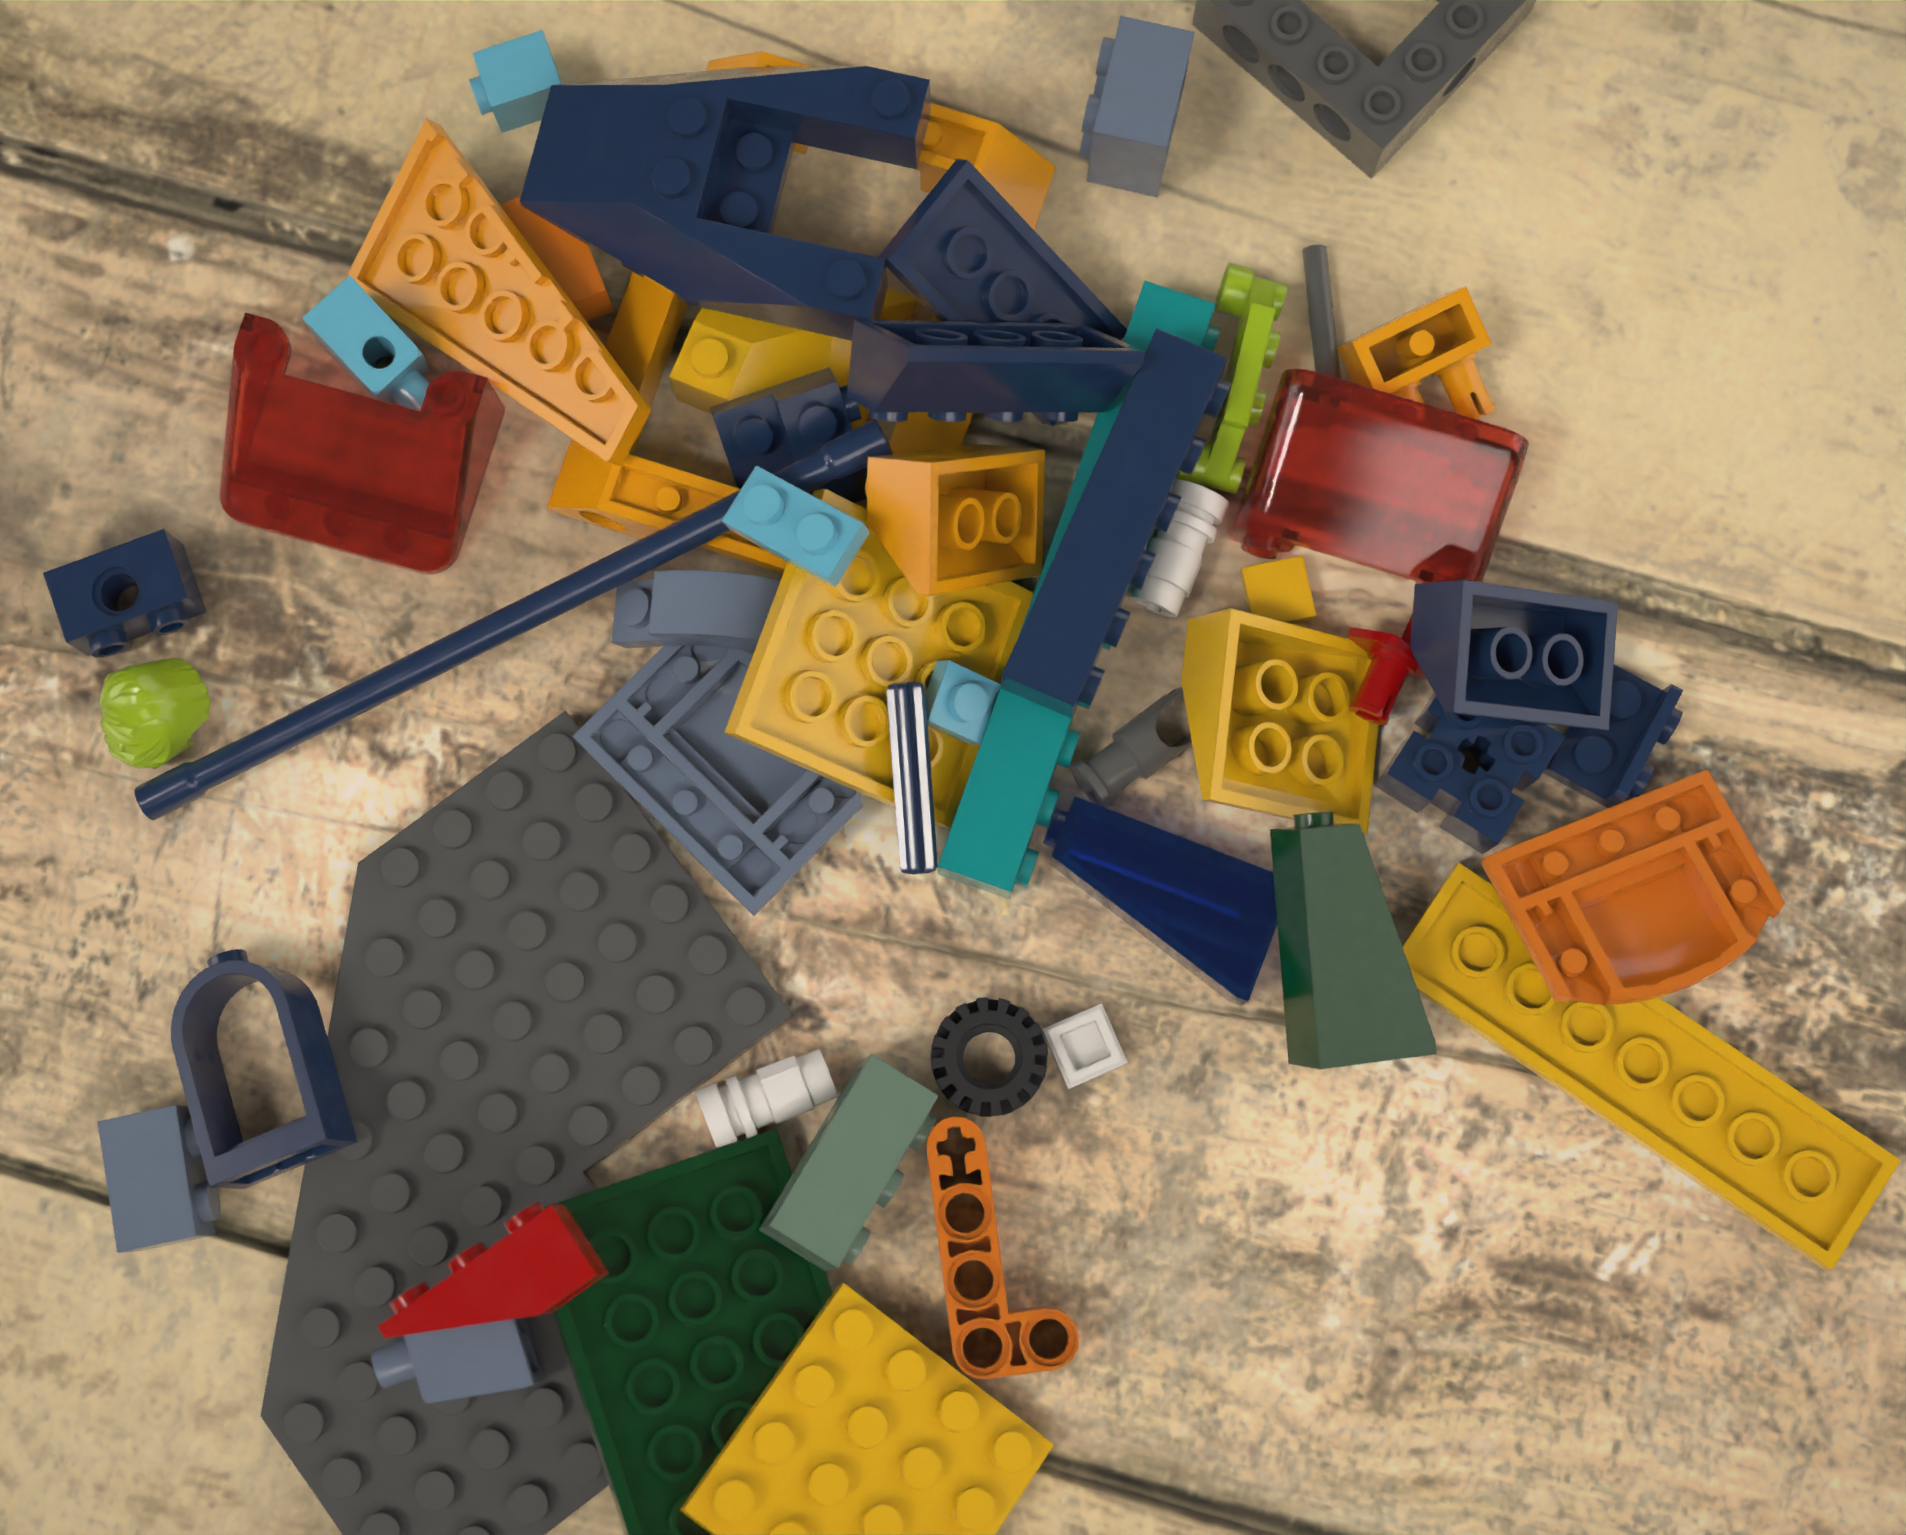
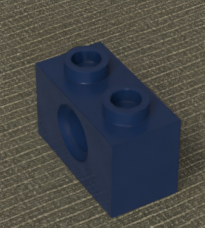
[43,529,206,658]

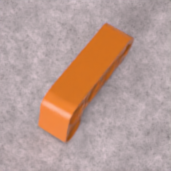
[927,1117,1079,1379]

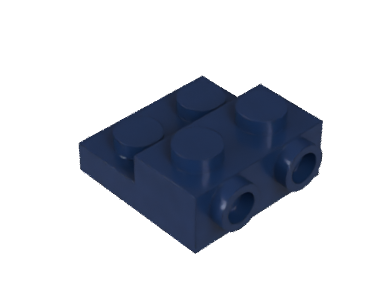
[710,367,868,503]

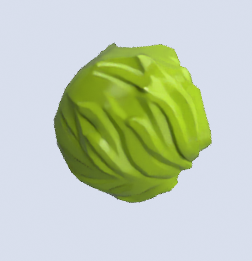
[99,658,210,769]

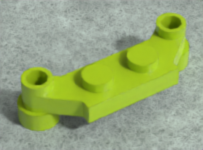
[1177,262,1287,494]

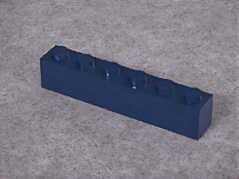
[1001,328,1232,719]

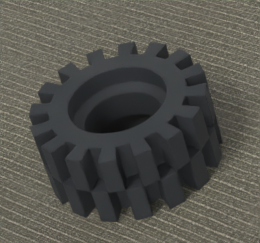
[931,997,1048,1117]

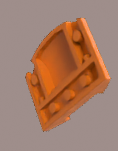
[1480,769,1785,1005]

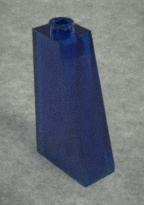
[1043,796,1277,1006]

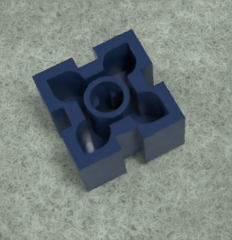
[1374,693,1566,854]

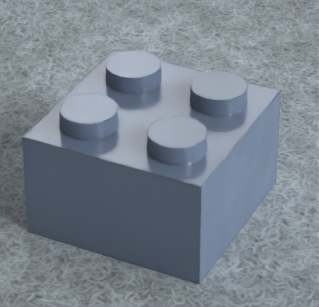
[1079,16,1194,198]

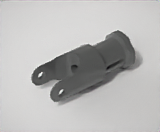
[1070,687,1192,811]

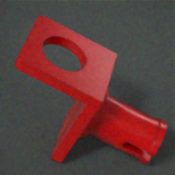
[1347,613,1427,725]

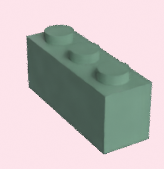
[759,1054,938,1272]

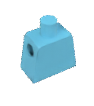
[302,275,444,423]

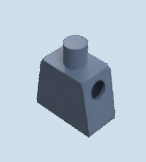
[371,1317,545,1404]

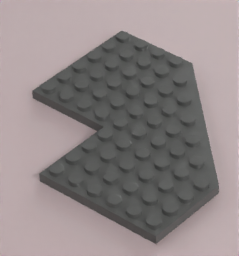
[260,710,794,1535]

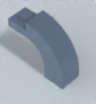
[612,570,781,653]

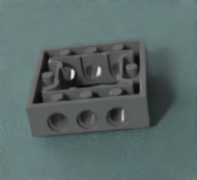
[1192,0,1536,179]

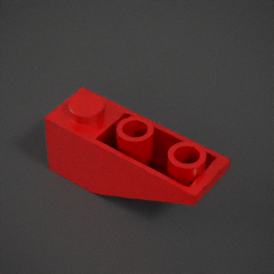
[377,1202,609,1338]

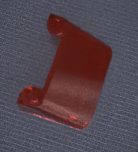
[219,312,505,575]

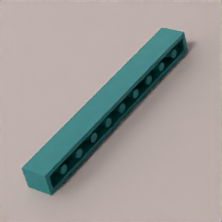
[937,281,1221,899]

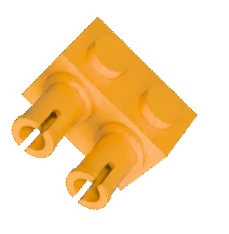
[1336,286,1497,453]

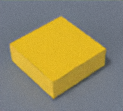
[1239,556,1317,624]

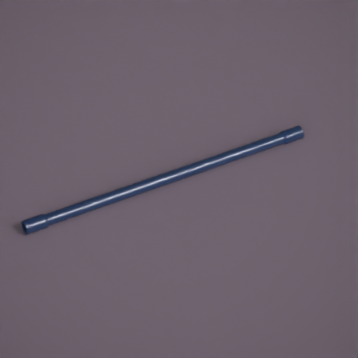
[134,419,893,820]

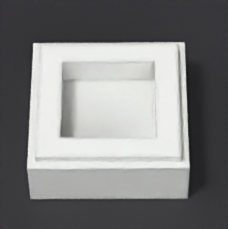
[1042,1003,1128,1089]

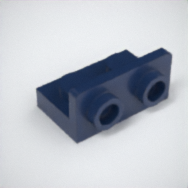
[1543,664,1683,808]

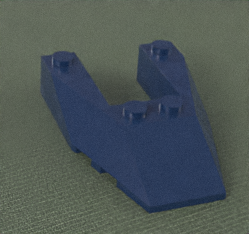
[520,66,931,341]

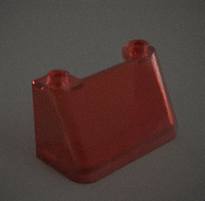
[1229,368,1529,587]

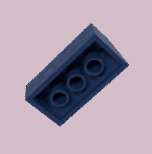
[847,319,1145,422]

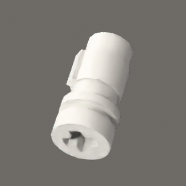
[1130,480,1229,618]
[695,1049,838,1149]

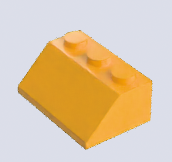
[865,444,1045,596]

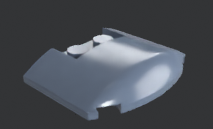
[572,645,863,916]

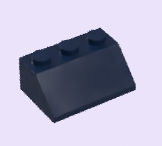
[1410,580,1618,730]

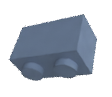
[97,1105,221,1253]

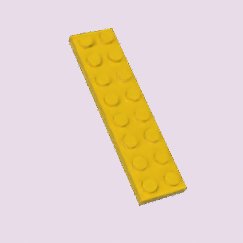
[1402,863,1901,1270]

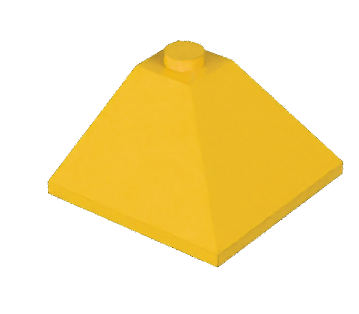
[669,288,918,430]
[1181,608,1379,834]

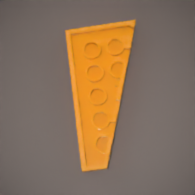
[345,119,652,466]

